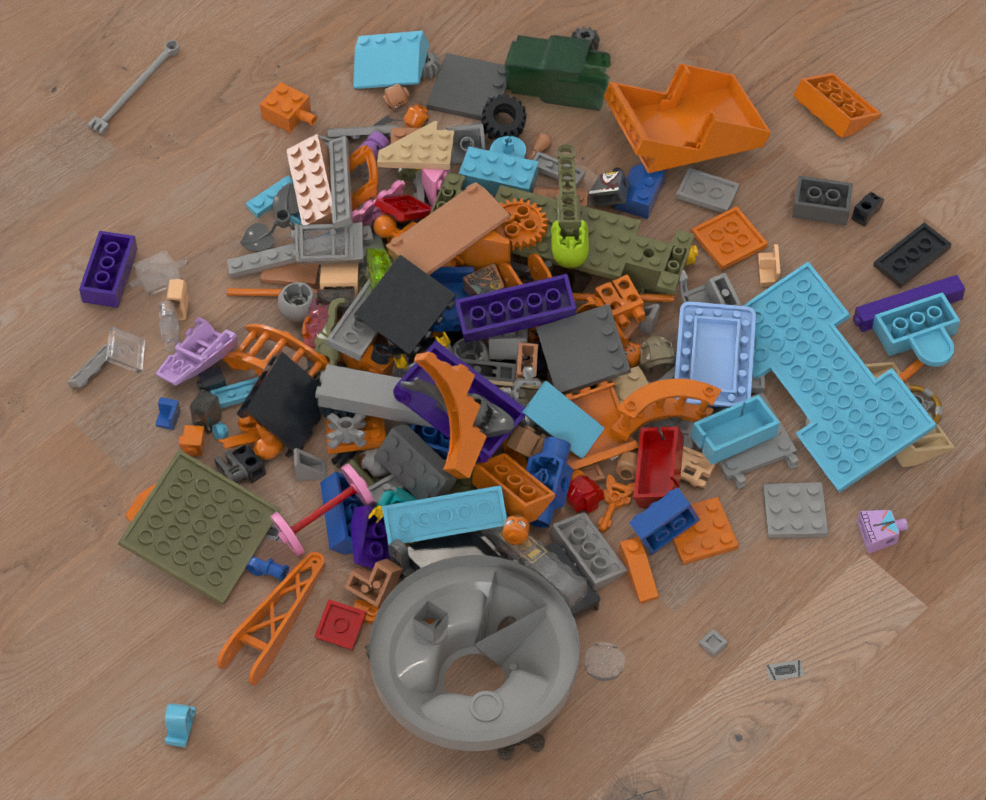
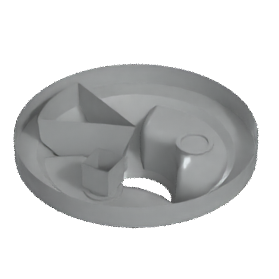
[369,555,579,751]

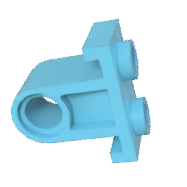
[165,703,196,748]

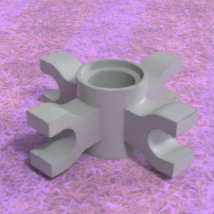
[326,413,367,449]

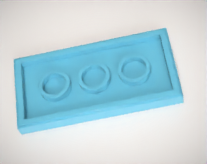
[522,381,605,459]

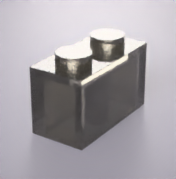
[189,389,222,435]

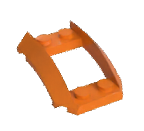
[349,145,379,212]

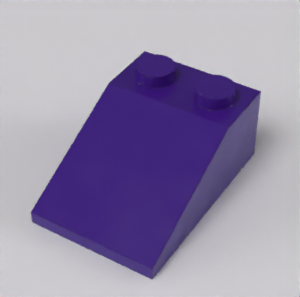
[350,505,390,570]

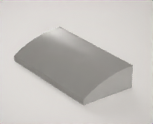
[549,512,628,591]

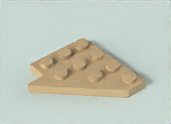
[377,121,454,170]

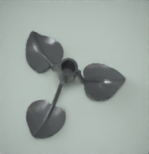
[240,183,321,252]

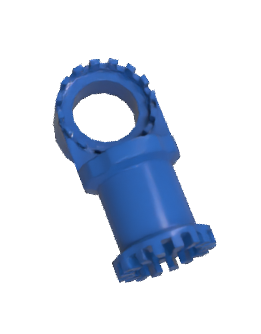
[246,557,289,582]

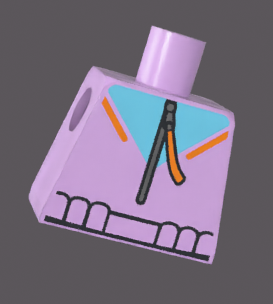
[857,510,908,553]

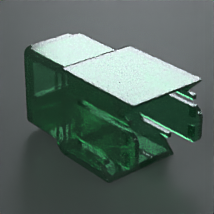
[505,35,611,111]

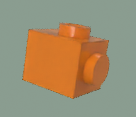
[179,425,206,457]

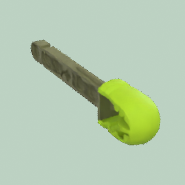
[551,144,589,268]

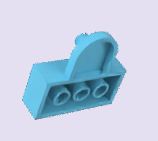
[459,136,538,195]
[873,292,960,367]

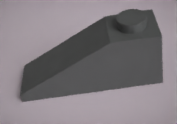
[460,358,517,382]

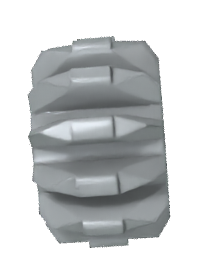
[421,51,441,80]

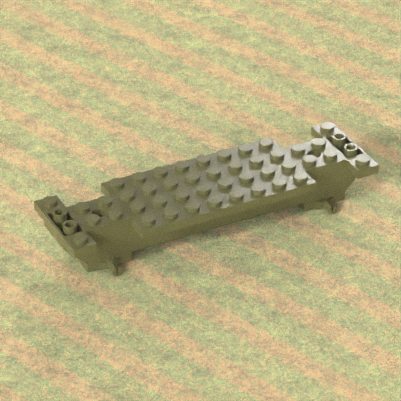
[429,172,695,295]

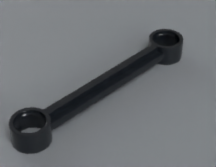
[371,331,463,365]

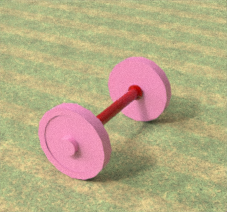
[270,463,375,557]

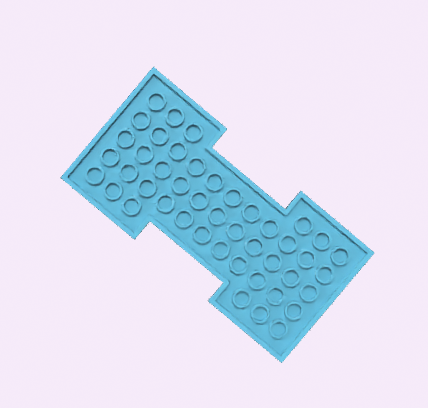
[743,261,937,493]

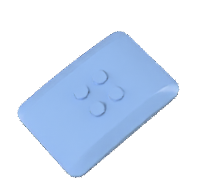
[674,302,756,408]

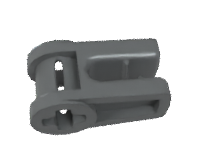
[214,450,249,483]

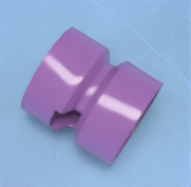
[358,131,390,163]

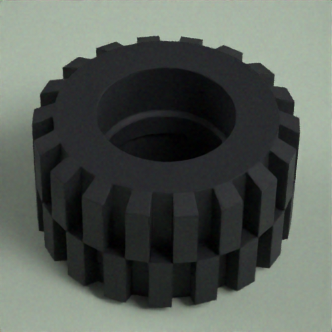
[481,94,527,141]

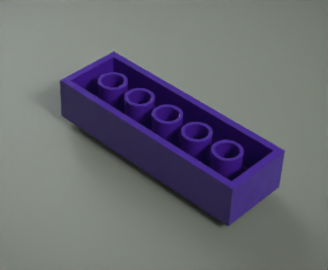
[455,274,577,343]

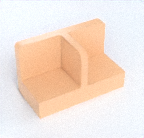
[758,244,781,287]

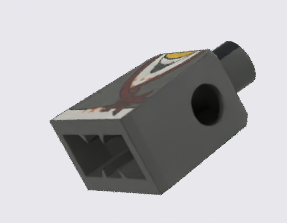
[588,167,629,207]

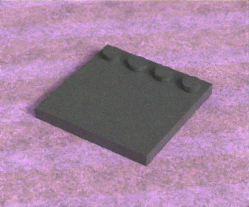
[427,53,513,120]
[536,304,631,395]

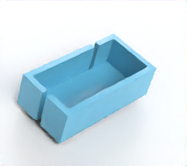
[690,395,780,465]

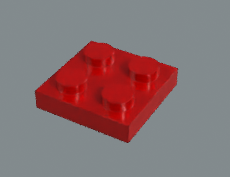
[314,599,367,651]

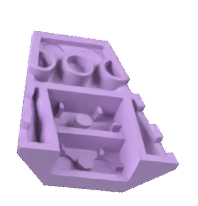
[155,317,238,386]

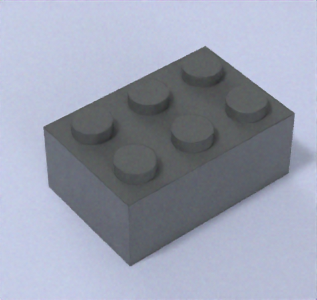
[792,176,853,225]

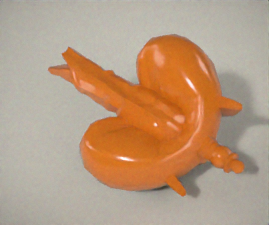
[218,416,285,460]

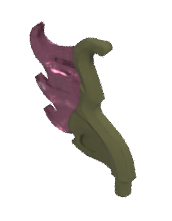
[304,298,348,366]

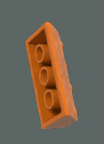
[472,453,556,522]

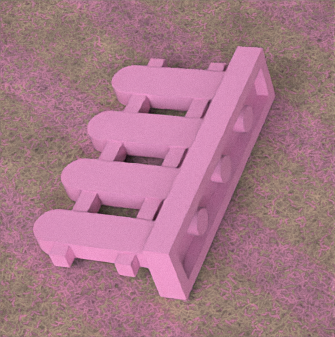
[340,180,405,232]

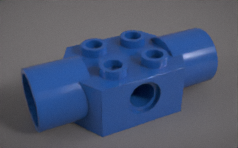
[526,437,574,528]

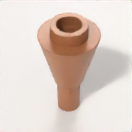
[526,133,552,160]

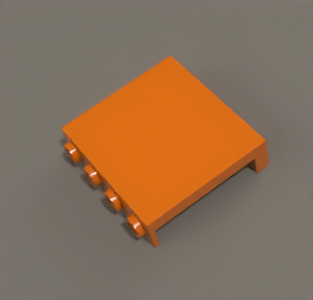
[549,381,638,471]

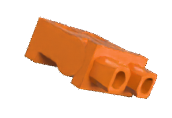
[595,274,645,330]

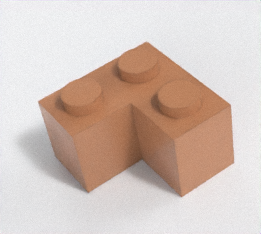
[344,559,403,607]

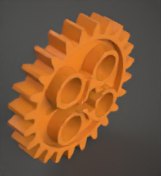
[493,198,548,251]

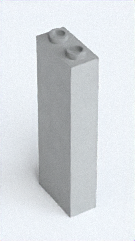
[315,364,433,428]

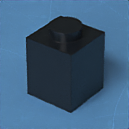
[196,366,227,398]

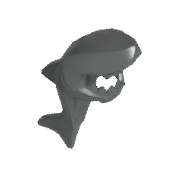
[400,378,514,438]

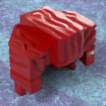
[567,475,604,514]

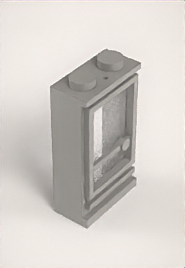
[292,222,364,265]

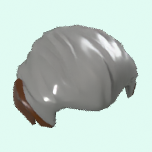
[358,448,388,478]

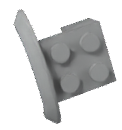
[679,270,742,306]

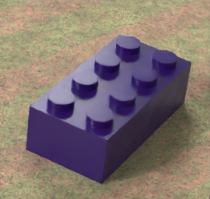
[79,231,138,308]

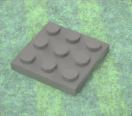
[763,482,828,539]

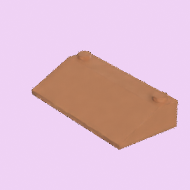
[386,182,511,275]

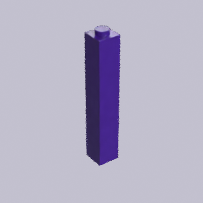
[853,275,965,332]

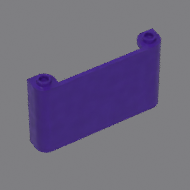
[393,341,526,463]

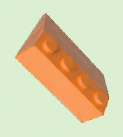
[793,73,882,138]
[454,230,510,272]

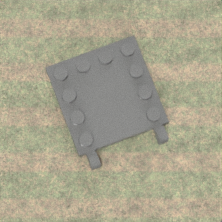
[712,392,799,489]

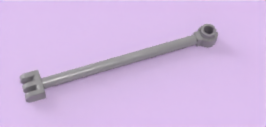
[88,40,179,135]

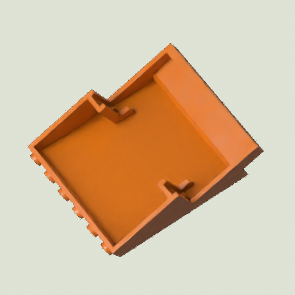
[603,63,771,173]

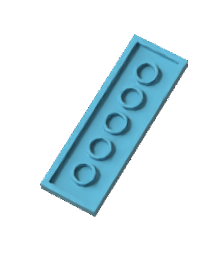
[382,485,507,544]

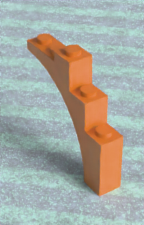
[414,352,487,479]

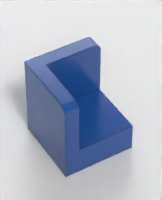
[155,397,181,430]

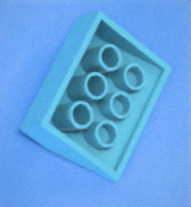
[353,31,430,89]

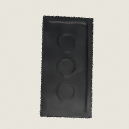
[873,222,952,288]

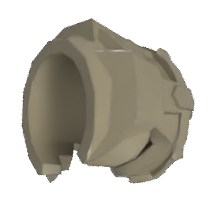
[639,335,677,374]

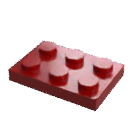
[374,194,432,222]

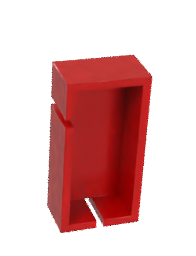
[633,426,684,508]

